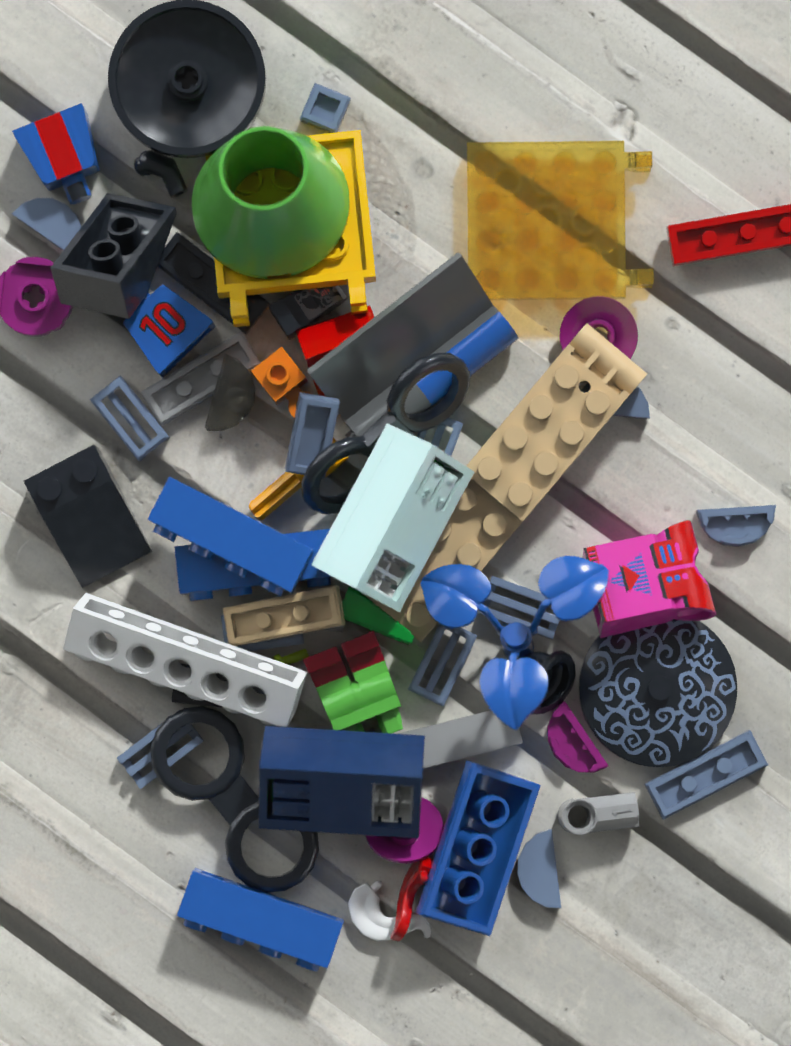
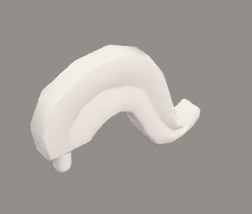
[348,880,431,941]

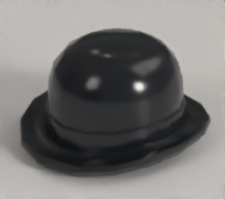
[523,650,576,715]

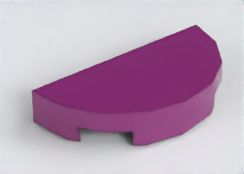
[547,701,609,773]

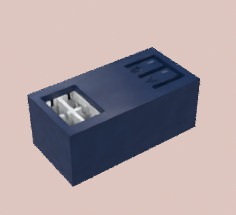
[259,726,425,838]

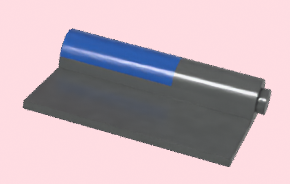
[307,252,519,437]

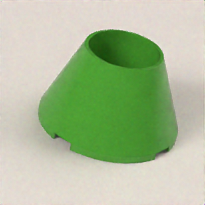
[192,126,350,279]

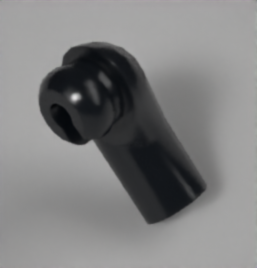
[134,150,188,198]

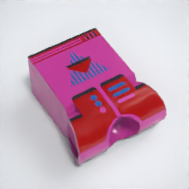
[582,520,716,638]

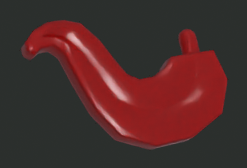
[390,857,432,942]

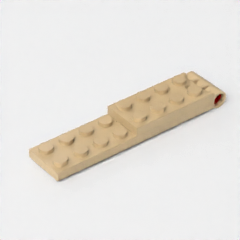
[364,323,648,642]

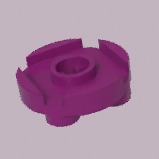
[0,257,73,337]

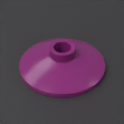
[559,296,638,359]
[365,797,444,864]

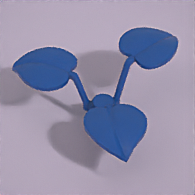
[420,556,609,730]

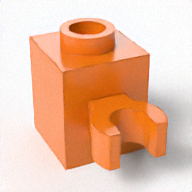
[251,346,312,418]

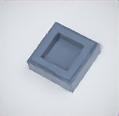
[300,83,351,133]

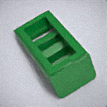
[342,586,414,646]

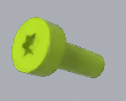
[272,648,309,665]

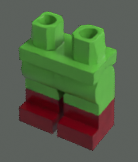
[303,631,403,733]

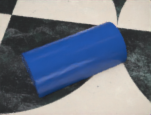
[416,760,541,936]

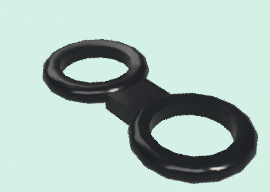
[301,353,470,514]
[150,706,319,893]

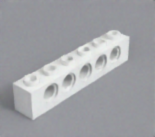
[63,593,308,727]

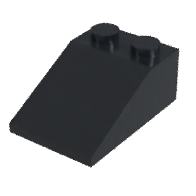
[51,193,177,319]
[24,445,152,588]

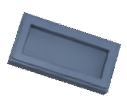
[285,392,340,478]

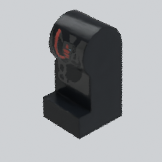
[269,286,348,340]

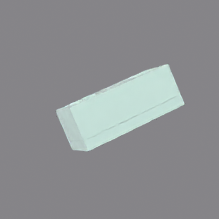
[311,424,474,612]

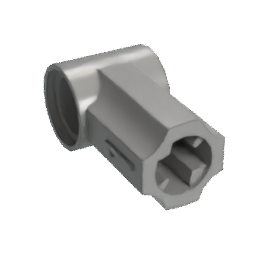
[558,792,639,835]

